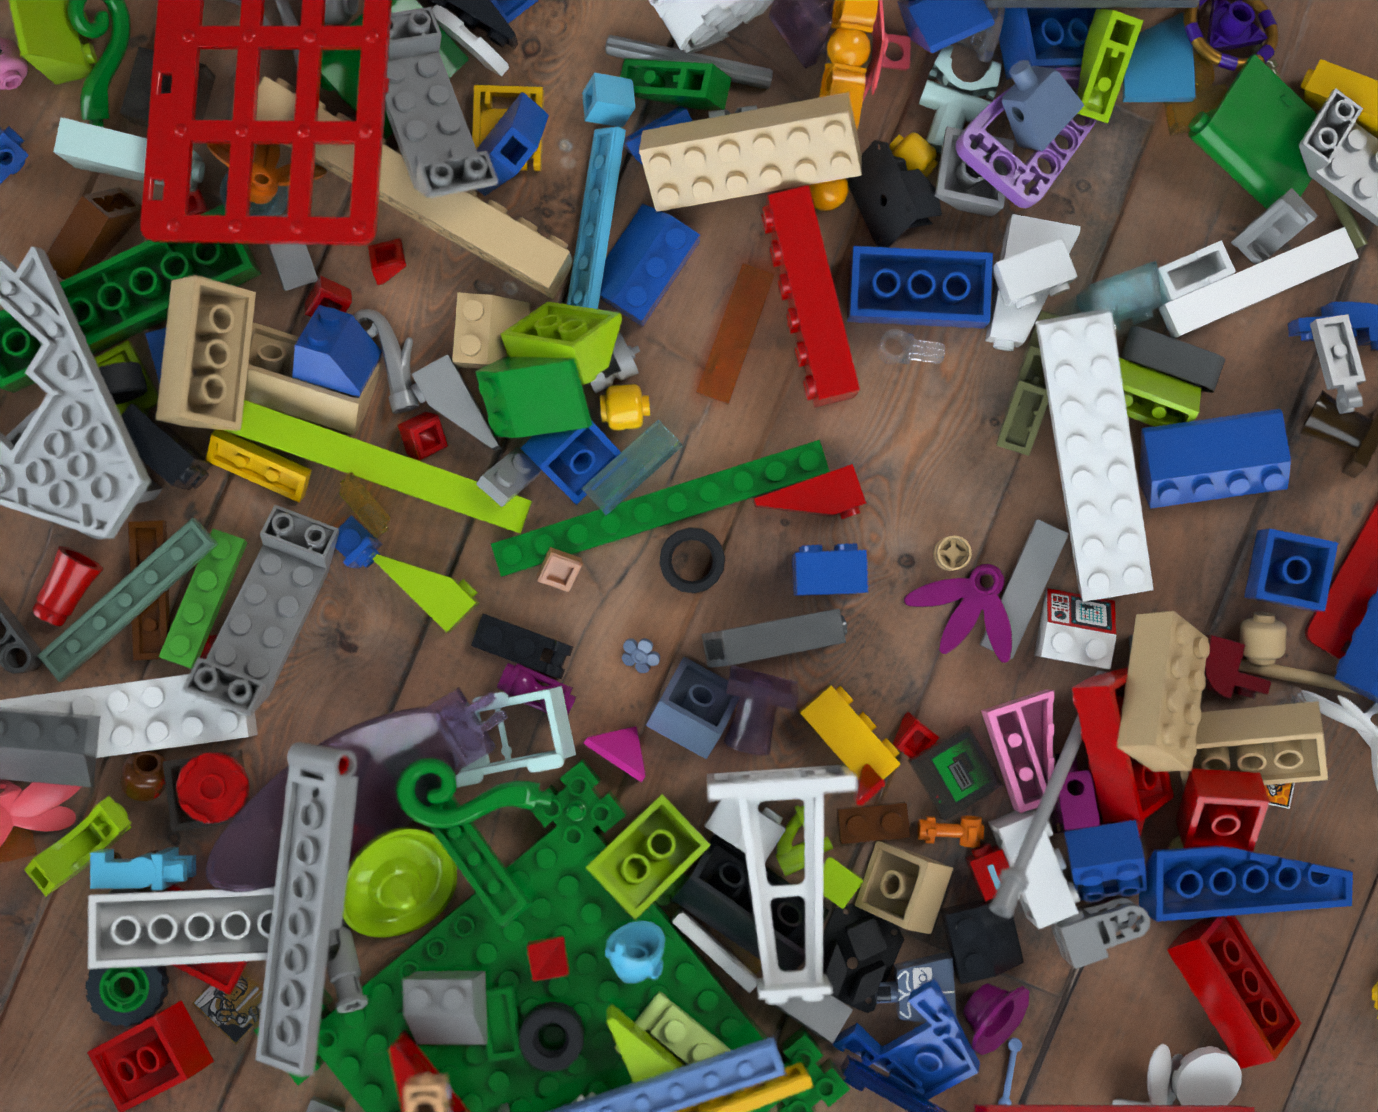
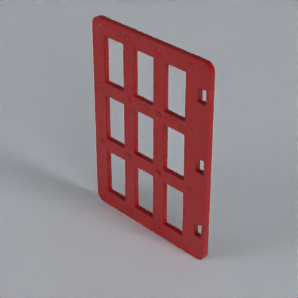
[140,0,392,245]

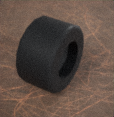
[519,1001,585,1072]

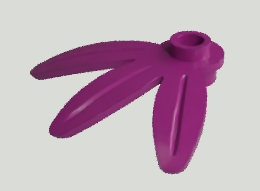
[904,564,1012,663]

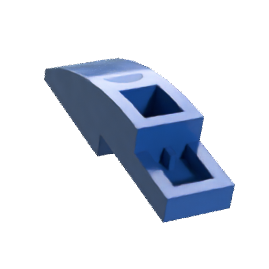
[1288,302,1378,351]

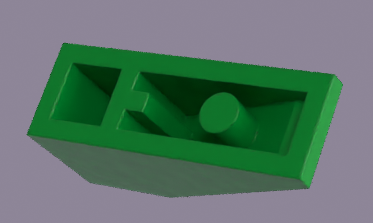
[620,58,732,111]

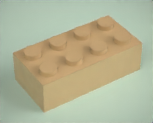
[1117,611,1210,772]

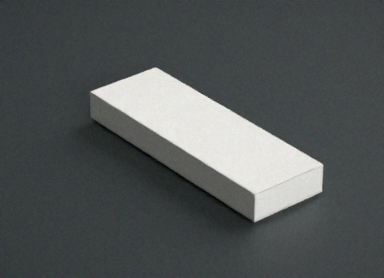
[672,908,757,993]

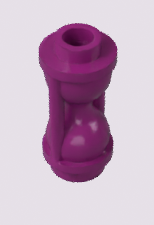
[497,663,576,715]

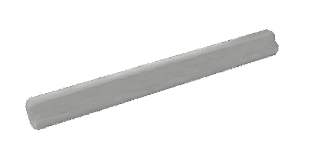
[605,35,773,89]

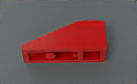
[753,464,866,520]

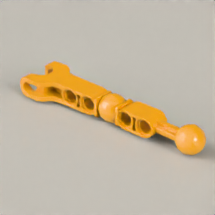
[805,0,879,211]

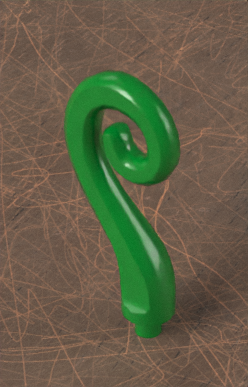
[67,0,131,128]
[396,758,552,828]

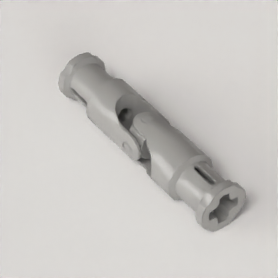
[326,916,368,1013]

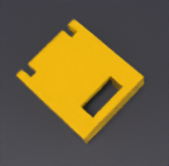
[472,85,544,171]

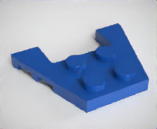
[832,978,980,1100]

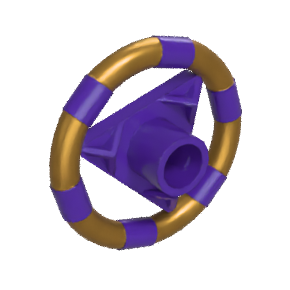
[1183,0,1278,71]

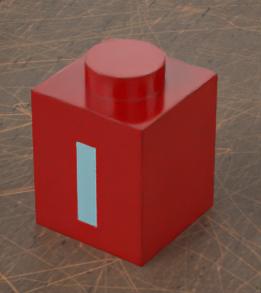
[965,843,1010,901]

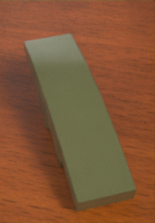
[996,309,1062,456]

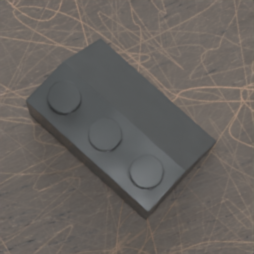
[0,707,100,787]

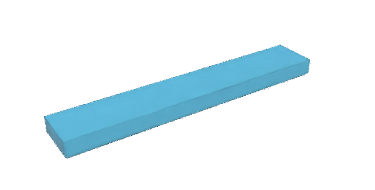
[567,127,626,309]

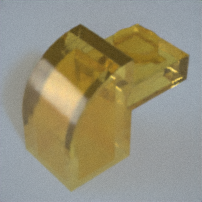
[1163,54,1227,136]

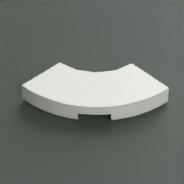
[432,5,509,77]

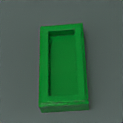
[485,983,523,1062]

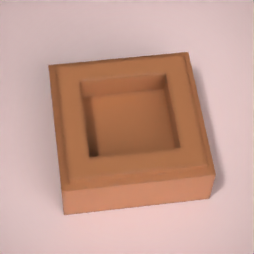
[536,547,583,592]

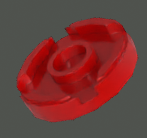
[176,752,249,823]

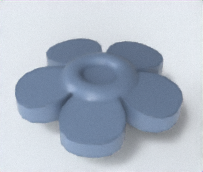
[622,638,661,673]

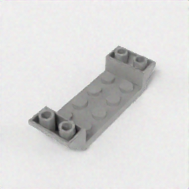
[385,7,498,198]
[1299,88,1378,226]
[183,505,339,717]

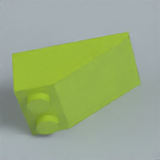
[8,0,97,85]
[586,794,711,920]

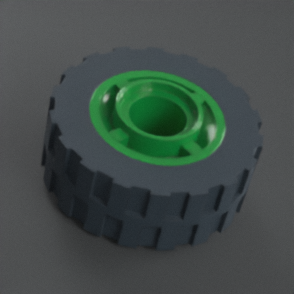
[85,965,169,1027]

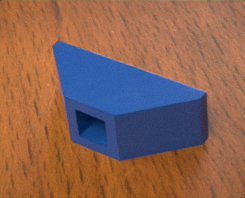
[476,92,549,196]

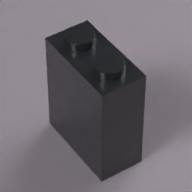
[121,403,212,491]

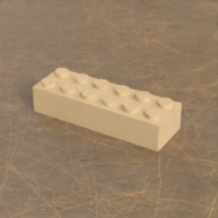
[639,92,862,212]

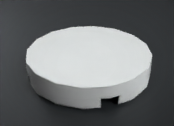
[1172,1046,1242,1105]

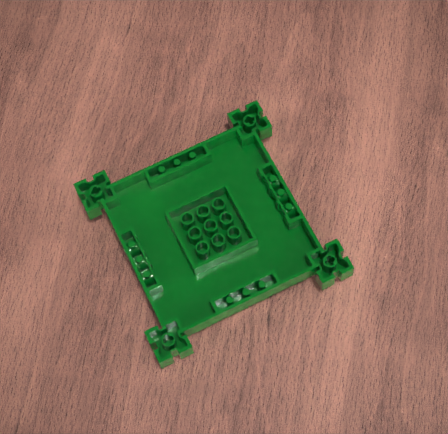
[254,758,850,1112]

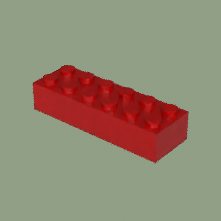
[761,185,860,408]

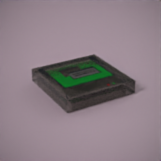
[908,725,1003,821]

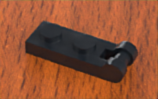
[471,613,574,679]

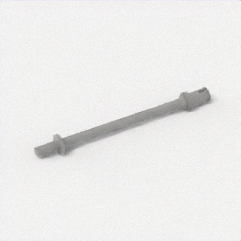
[990,671,1106,918]

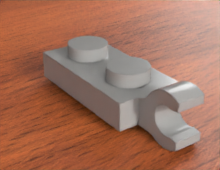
[1310,314,1366,414]

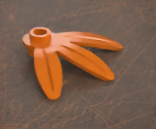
[206,144,327,204]

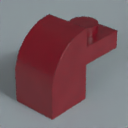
[1204,635,1272,699]

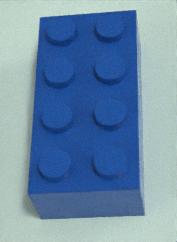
[847,246,993,329]

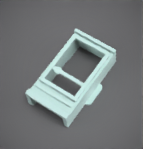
[434,686,576,788]

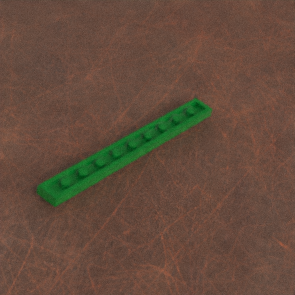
[491,439,830,577]

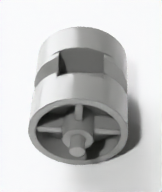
[590,333,640,394]

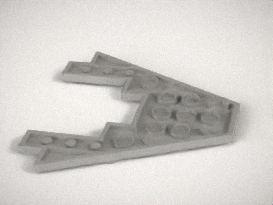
[0,246,151,539]

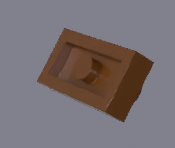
[837,802,910,844]

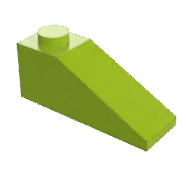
[1077,9,1144,123]
[373,554,479,633]
[607,1004,686,1083]

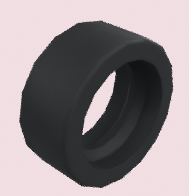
[98,362,148,405]
[659,527,725,593]

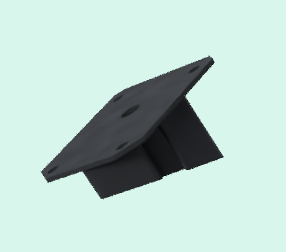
[848,140,942,248]
[822,903,904,1013]

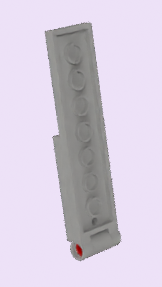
[255,742,358,1077]

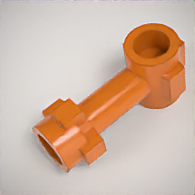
[917,815,985,847]

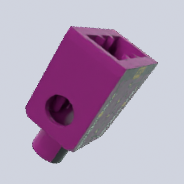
[1051,753,1100,834]

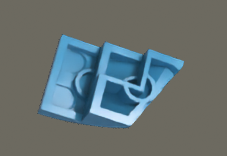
[1122,12,1195,102]

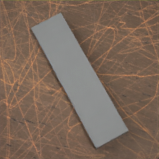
[979,519,1069,659]

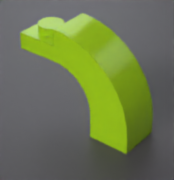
[24,796,132,897]

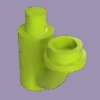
[775,805,834,877]

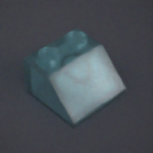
[1075,261,1162,332]

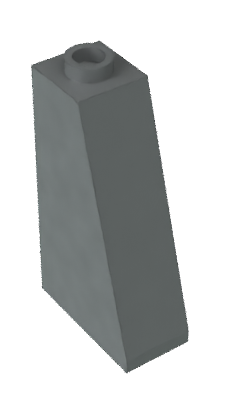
[701,608,847,668]

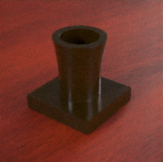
[1300,390,1378,478]

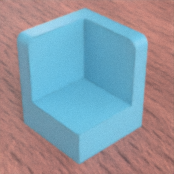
[582,72,636,127]

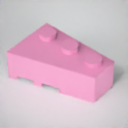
[981,689,1054,813]

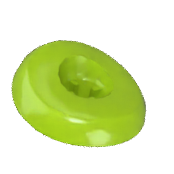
[343,827,457,937]

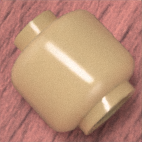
[1239,612,1287,665]

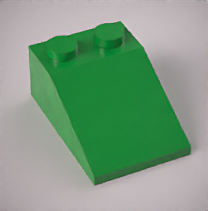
[475,356,592,438]

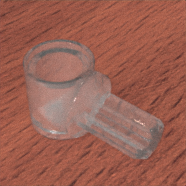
[877,329,945,365]

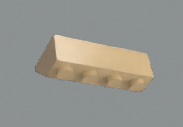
[156,275,256,431]
[244,322,382,435]
[1180,701,1328,790]

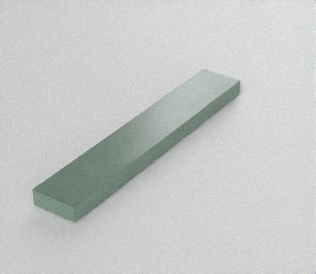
[37,518,218,682]

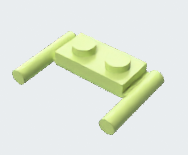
[614,992,731,1064]

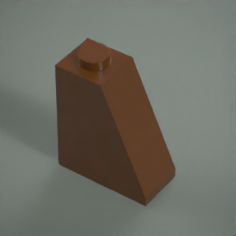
[46,187,142,280]

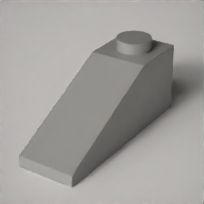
[411,354,501,451]

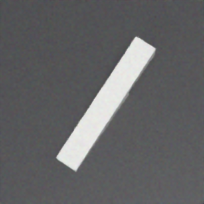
[1158,227,1359,339]

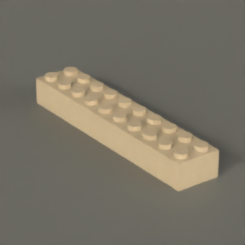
[256,76,573,299]

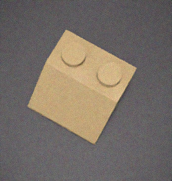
[452,293,531,369]
[855,841,953,934]

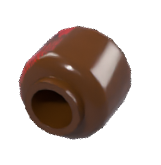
[120,750,169,802]

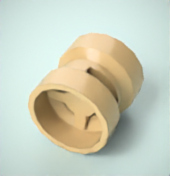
[933,535,972,571]

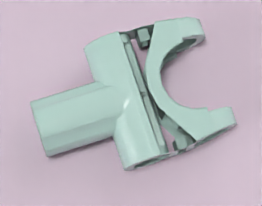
[919,45,1001,154]

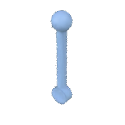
[998,1037,1022,1104]

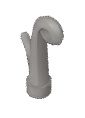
[353,309,419,414]

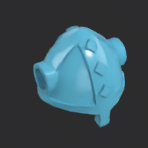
[605,921,665,984]

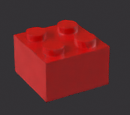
[1176,768,1270,852]

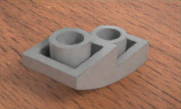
[267,214,318,291]

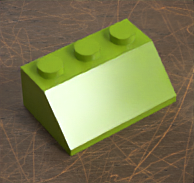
[501,301,622,385]

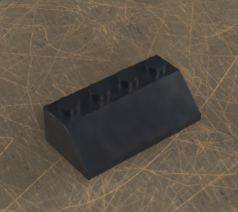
[672,834,830,971]

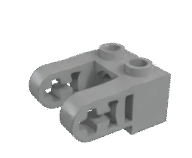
[1050,896,1150,969]

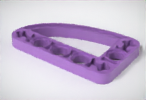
[956,67,1097,208]

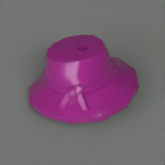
[963,983,1030,1055]

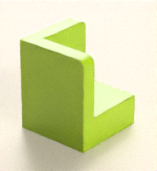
[823,857,864,909]

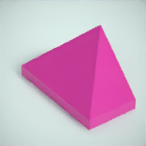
[583,726,646,783]

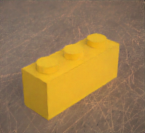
[798,684,901,780]

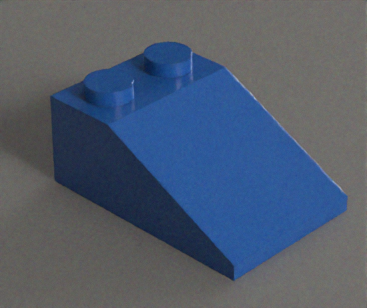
[994,8,1101,80]

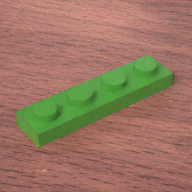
[159,528,248,670]

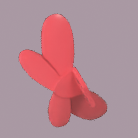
[862,0,911,104]
[0,779,82,847]

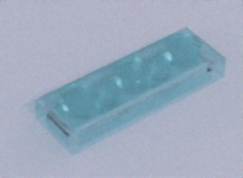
[581,420,683,515]

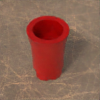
[32,546,103,627]

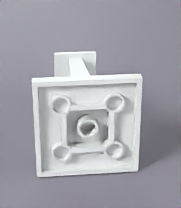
[707,764,857,1004]

